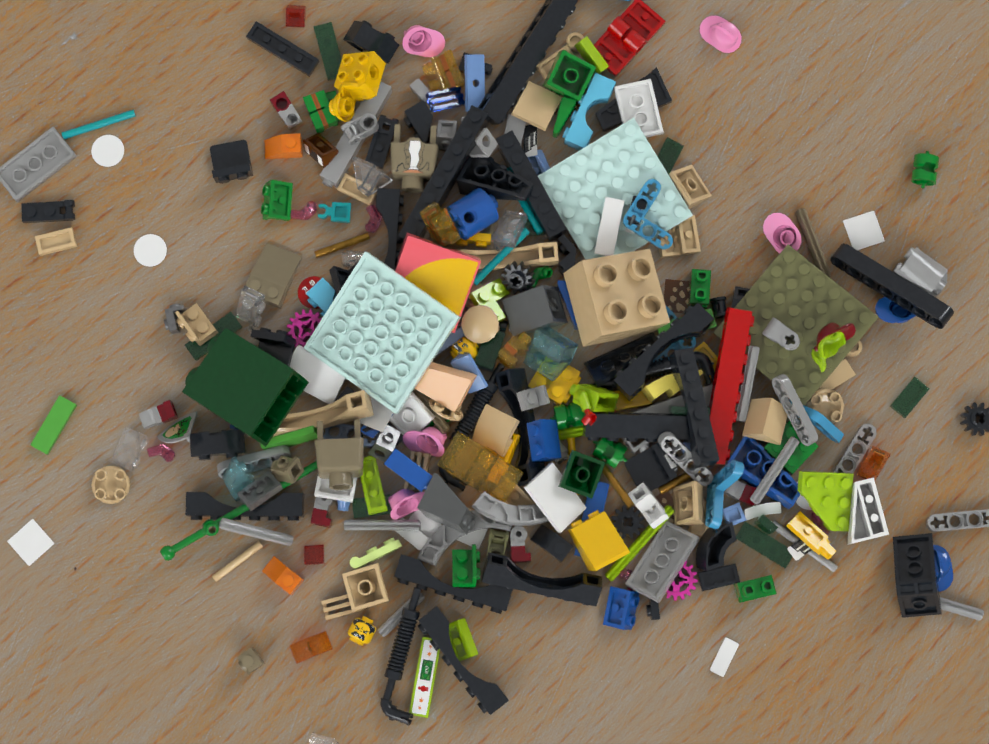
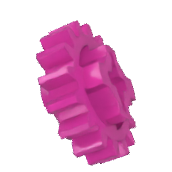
[287,309,323,347]
[666,560,698,601]

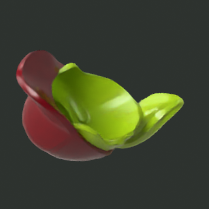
[811,322,856,372]

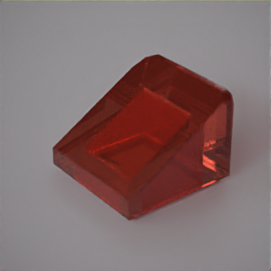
[286,5,306,27]
[304,545,325,565]

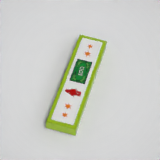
[409,637,440,718]

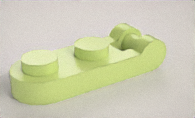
[350,537,402,569]

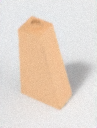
[415,362,477,413]

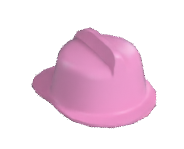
[700,16,742,53]
[402,25,445,57]
[763,213,802,254]
[403,427,447,457]
[388,489,425,520]

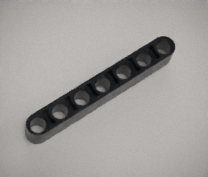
[830,243,954,329]

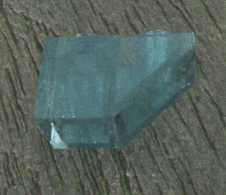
[223,456,255,502]

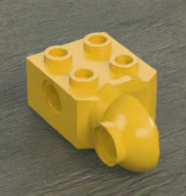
[329,51,386,122]

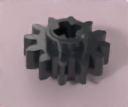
[501,261,535,295]
[960,402,989,436]
[611,505,645,539]

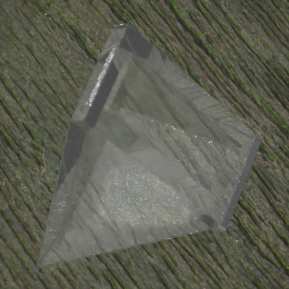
[352,156,394,197]

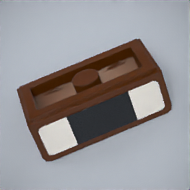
[303,133,339,168]

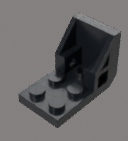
[893,533,942,618]

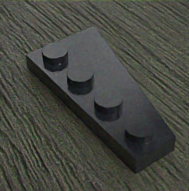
[595,67,672,131]
[584,332,657,388]

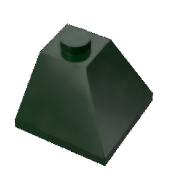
[558,450,606,499]

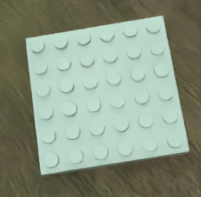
[538,118,693,260]
[304,251,461,414]

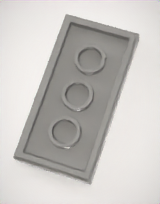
[0,127,77,202]
[625,521,700,603]

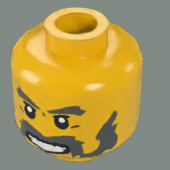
[449,337,479,359]

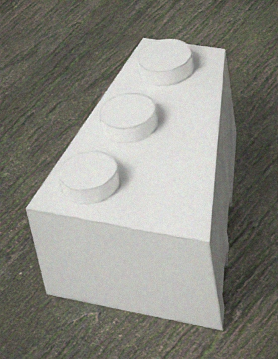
[847,477,889,545]

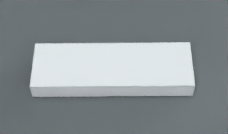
[594,197,624,256]

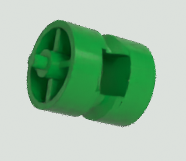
[911,151,939,188]
[550,402,584,431]
[592,438,628,468]

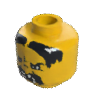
[347,616,376,646]

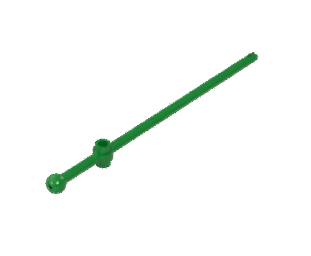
[160,435,363,561]

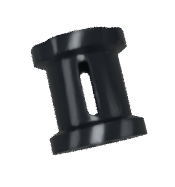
[709,296,727,319]

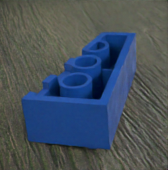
[724,436,800,510]

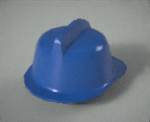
[875,297,916,323]
[934,545,953,592]

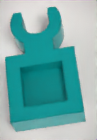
[318,202,352,223]

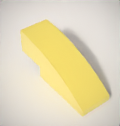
[641,370,703,402]

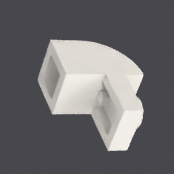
[628,483,669,529]

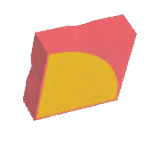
[395,233,481,333]

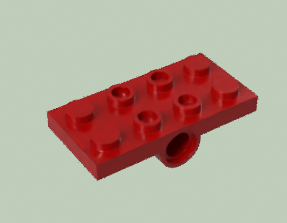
[594,0,666,77]

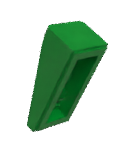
[552,97,577,138]

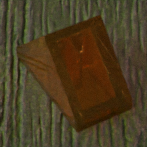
[856,446,891,481]
[290,631,333,664]

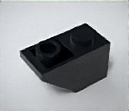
[403,100,434,144]

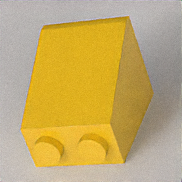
[567,510,630,571]

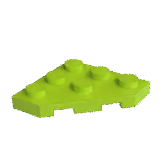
[797,471,854,532]

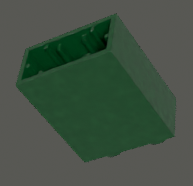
[182,328,309,447]

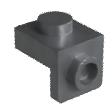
[164,303,186,334]

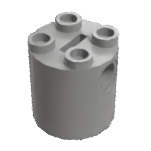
[893,247,948,296]

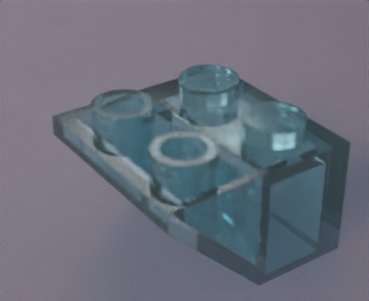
[523,327,578,381]

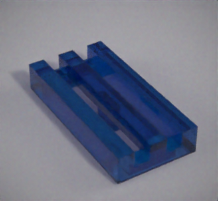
[425,86,465,112]

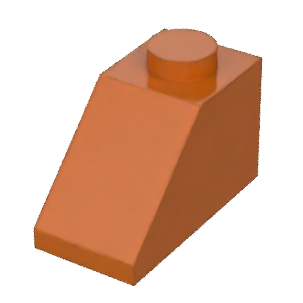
[264,133,303,159]
[262,556,304,595]

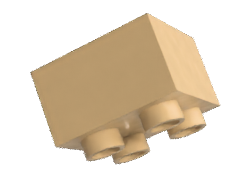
[563,249,670,347]

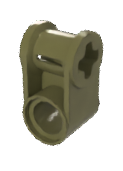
[487,528,510,555]

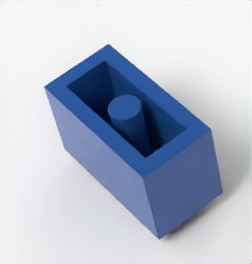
[527,419,562,462]

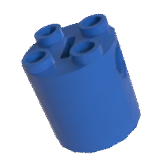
[443,188,499,240]

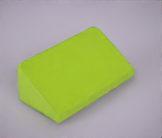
[574,36,609,74]
[449,618,478,661]

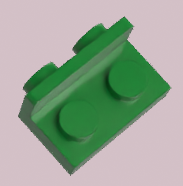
[261,180,293,221]
[452,544,480,587]

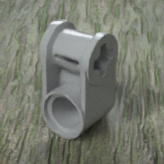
[341,113,379,145]
[762,317,800,350]

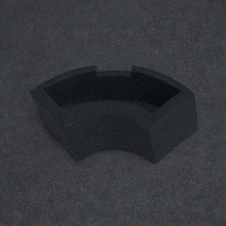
[343,20,399,64]
[190,430,245,461]
[696,520,737,571]

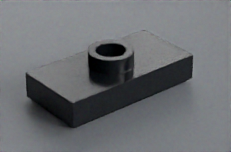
[697,563,740,591]

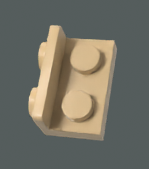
[175,303,218,346]

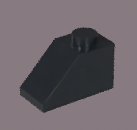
[530,524,573,563]

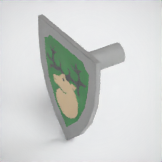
[157,411,198,443]

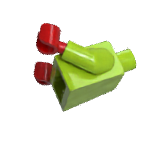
[569,384,619,426]

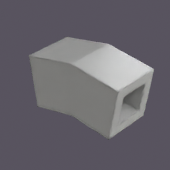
[409,78,433,103]

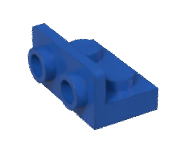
[603,586,640,630]

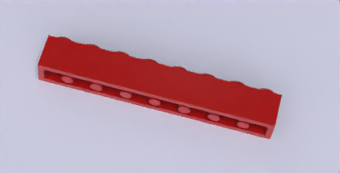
[708,307,755,465]

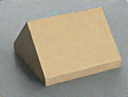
[669,165,712,209]
[742,398,787,445]
[673,481,705,526]
[342,563,389,612]

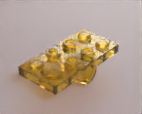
[437,432,523,502]

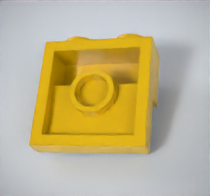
[528,354,582,405]

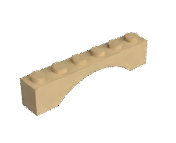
[458,242,559,271]
[273,390,374,437]

